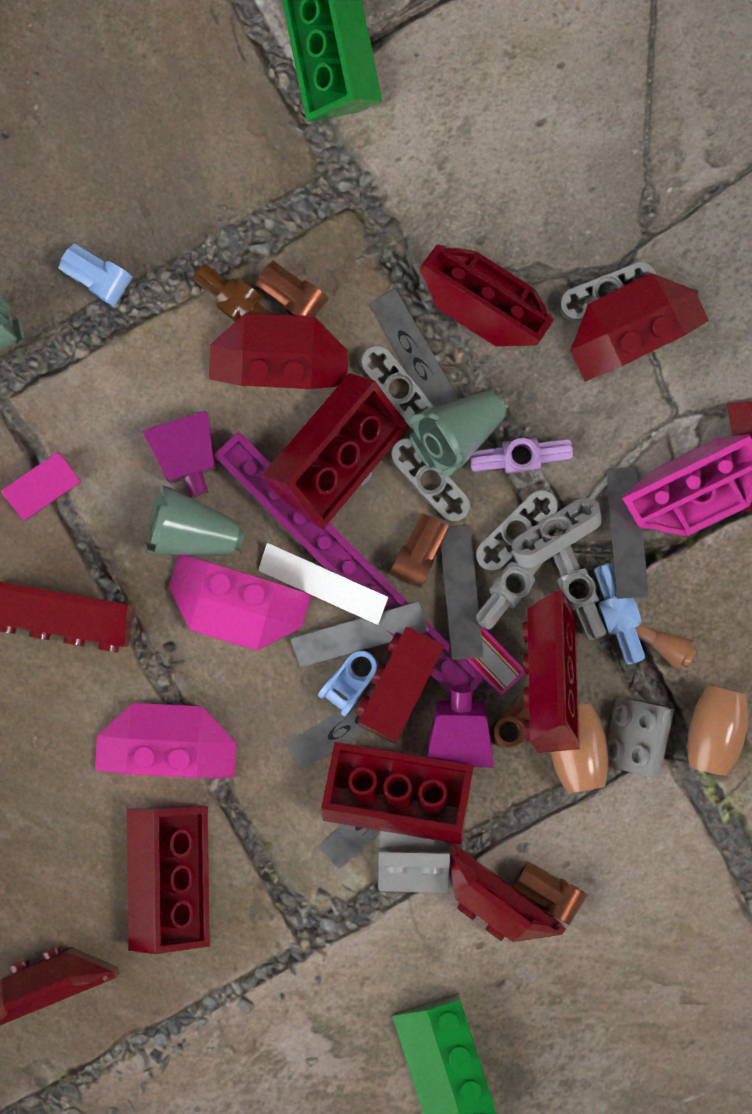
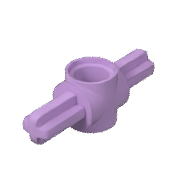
[470,438,573,473]

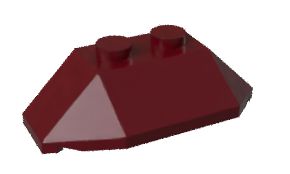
[419,244,554,347]
[569,273,709,382]
[209,313,349,389]
[448,843,566,942]
[0,946,120,1025]

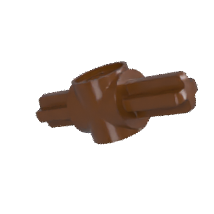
[193,264,272,321]

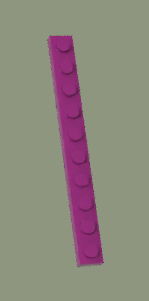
[214,431,484,695]

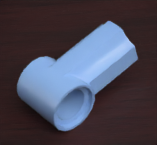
[58,243,133,306]

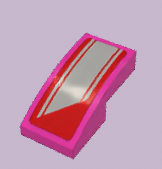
[449,626,525,696]

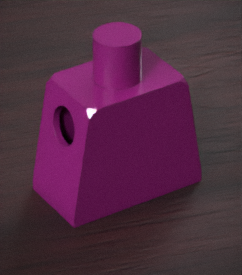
[142,411,217,498]
[426,685,493,768]

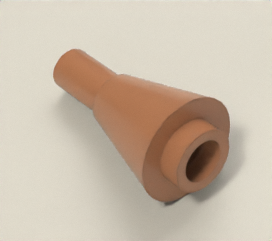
[636,624,698,671]

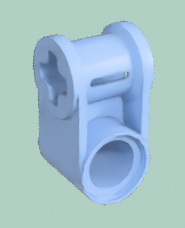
[318,651,379,717]

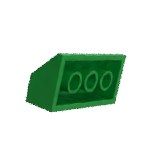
[282,0,383,122]
[392,993,497,1114]

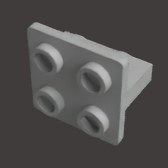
[606,697,674,778]
[378,831,450,893]

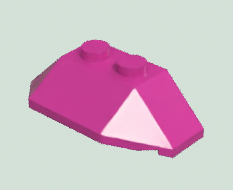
[622,434,752,536]
[169,555,311,651]
[95,703,237,778]

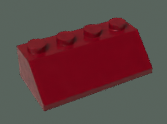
[262,373,409,529]
[0,582,136,653]
[522,591,580,753]
[321,742,474,845]
[127,806,210,954]

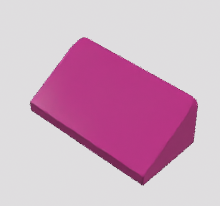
[1,452,81,521]

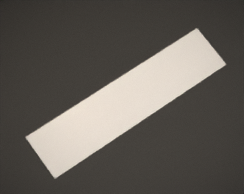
[258,543,388,625]

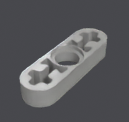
[560,262,656,322]
[362,346,434,430]
[392,438,470,522]
[476,490,557,571]
[512,498,602,568]

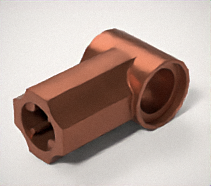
[255,260,329,317]
[390,513,448,588]
[490,693,530,748]
[512,861,588,925]

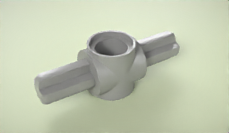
[553,545,606,641]
[475,562,542,630]

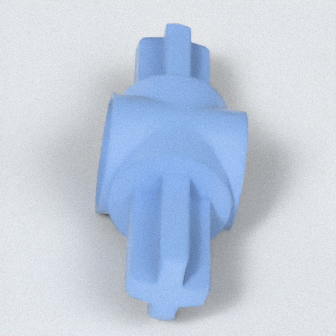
[594,563,645,665]

